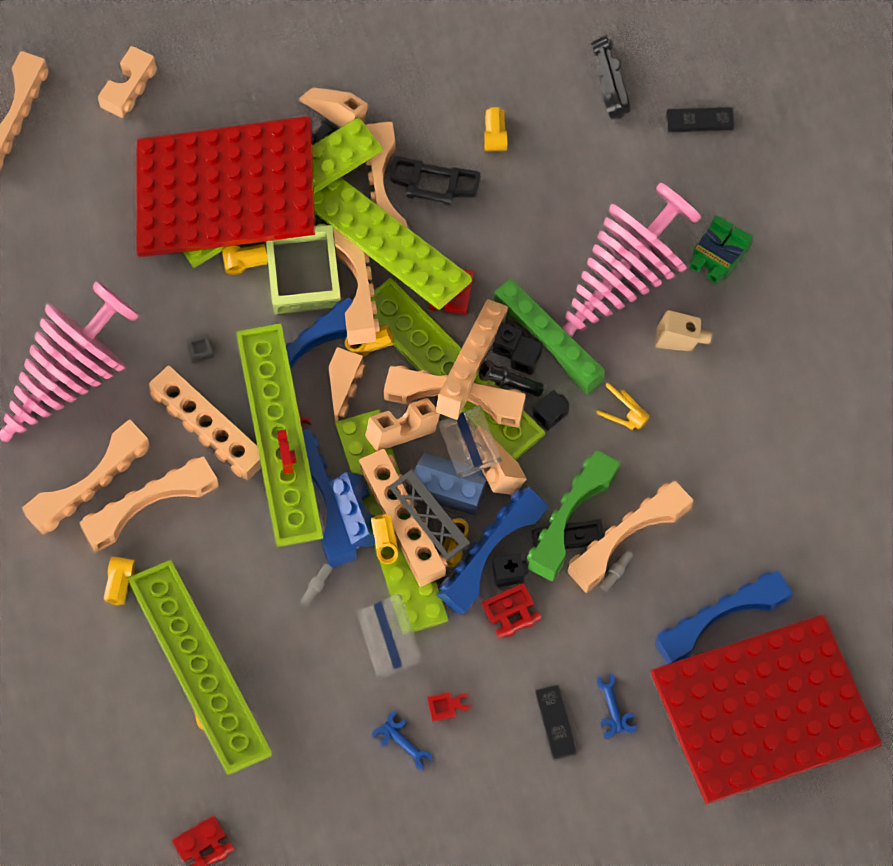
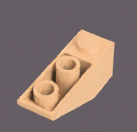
[299,87,368,128]
[329,347,366,422]
[473,427,527,495]

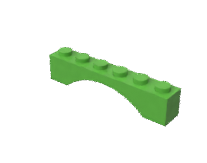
[494,278,605,395]
[527,450,621,582]

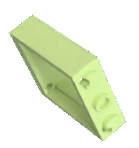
[266,224,341,314]

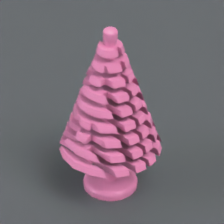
[562,182,701,337]
[0,281,139,442]

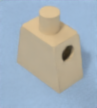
[655,310,712,351]

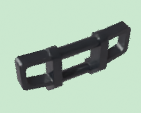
[390,156,481,206]

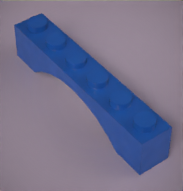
[286,297,353,370]
[302,428,359,568]
[437,487,549,614]
[655,570,793,664]

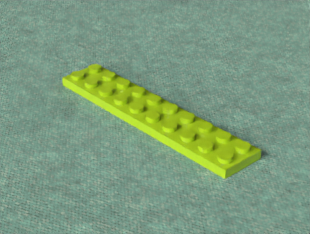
[182,117,383,269]
[314,178,472,310]
[370,277,545,460]
[236,323,323,547]
[335,409,448,635]
[128,560,272,776]

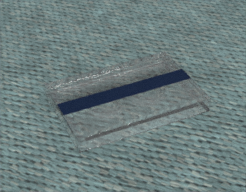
[438,405,502,478]
[356,594,422,678]

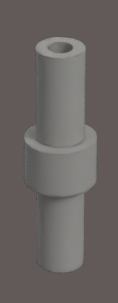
[600,550,633,592]
[300,564,333,607]

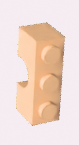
[98,46,157,118]
[365,398,440,451]

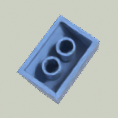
[409,452,488,515]

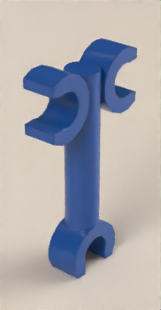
[597,673,637,739]
[372,711,433,771]

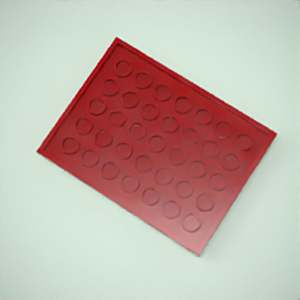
[136,116,315,258]
[650,614,882,805]

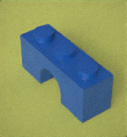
[329,472,375,547]

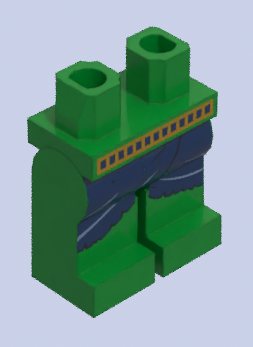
[689,215,753,284]

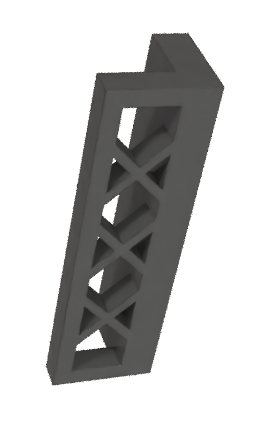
[389,469,470,561]

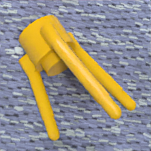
[596,383,650,431]

